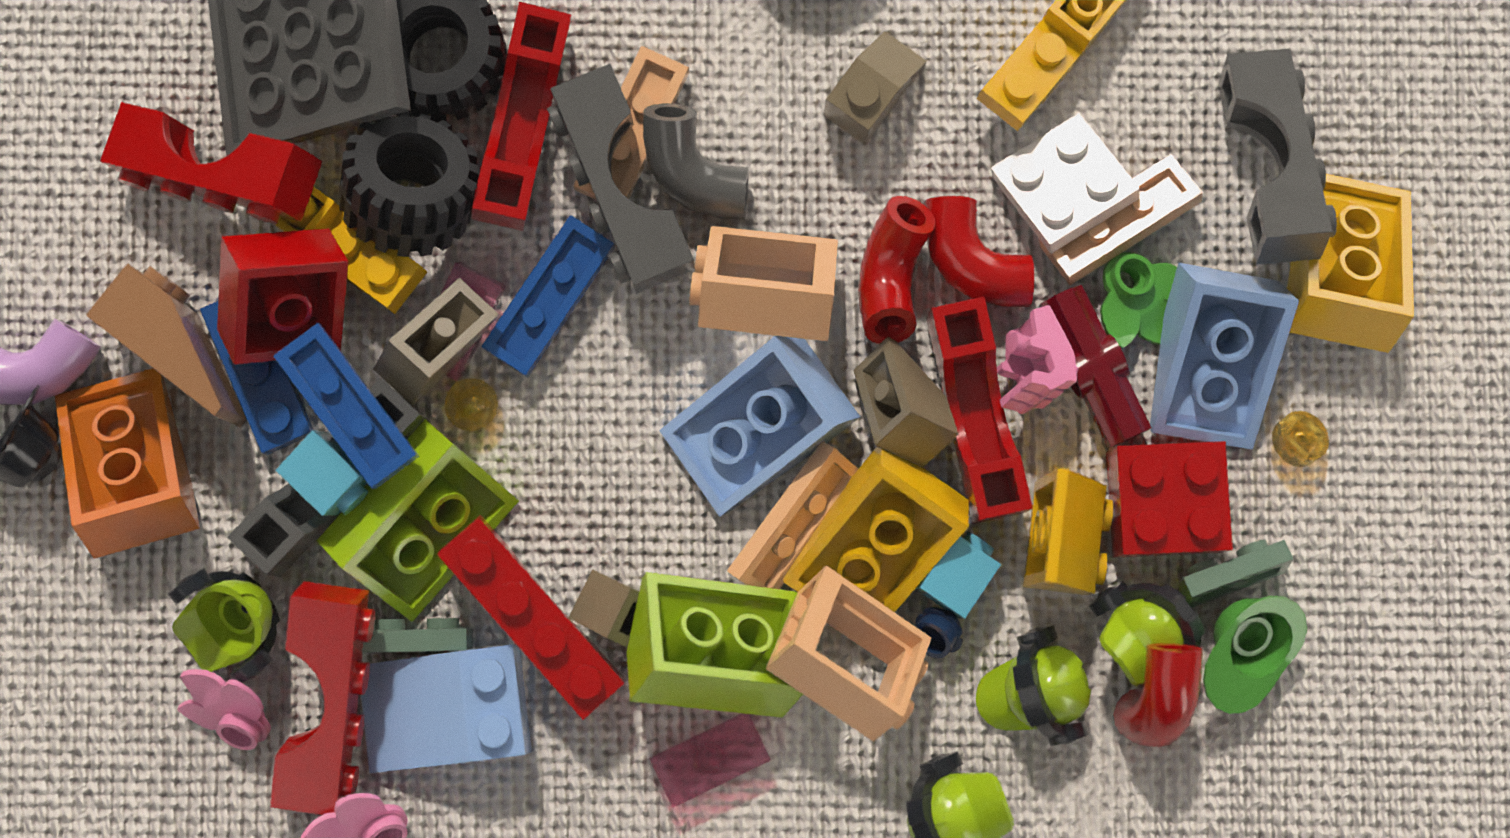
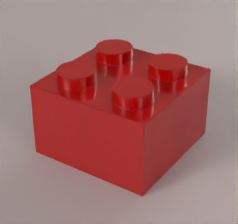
[217,228,348,365]
[1106,441,1233,558]

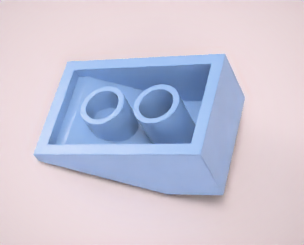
[1150,263,1299,450]
[659,336,860,517]
[361,644,532,773]

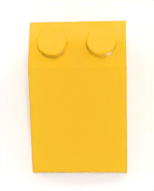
[1287,174,1414,353]
[783,447,969,612]
[1023,468,1113,595]

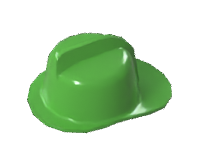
[1203,596,1307,714]

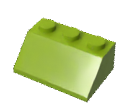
[317,419,519,622]
[626,572,803,718]

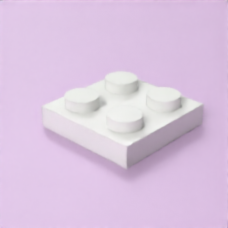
[991,114,1140,254]

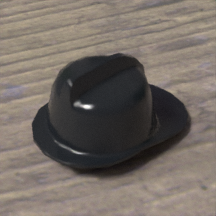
[0,385,61,487]

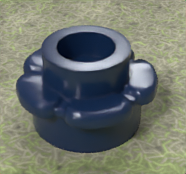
[915,607,963,658]

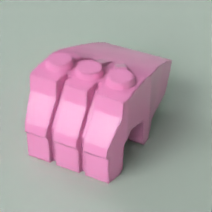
[997,305,1078,414]

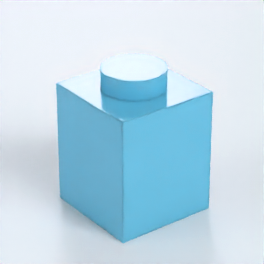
[275,430,368,516]
[915,532,1001,619]

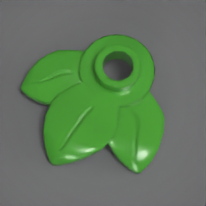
[1100,252,1177,348]

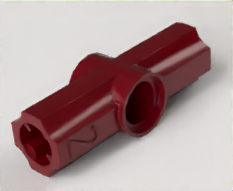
[1039,284,1152,449]

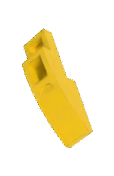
[976,0,1127,131]
[273,187,428,314]

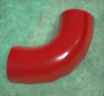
[858,196,935,344]
[924,196,1034,307]
[1113,643,1203,747]

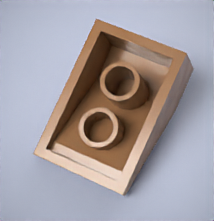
[86,263,247,427]

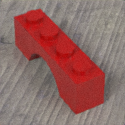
[471,1,572,231]
[100,102,323,224]
[926,297,1033,524]
[437,514,625,720]
[270,581,375,815]

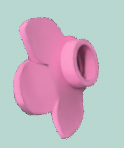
[177,669,271,750]
[301,793,408,838]

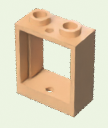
[689,226,838,341]
[766,566,931,742]

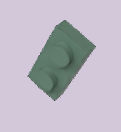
[1177,539,1293,608]
[362,618,473,653]

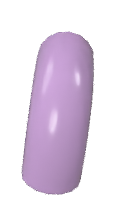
[0,318,101,405]

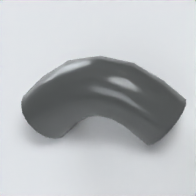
[643,103,749,220]

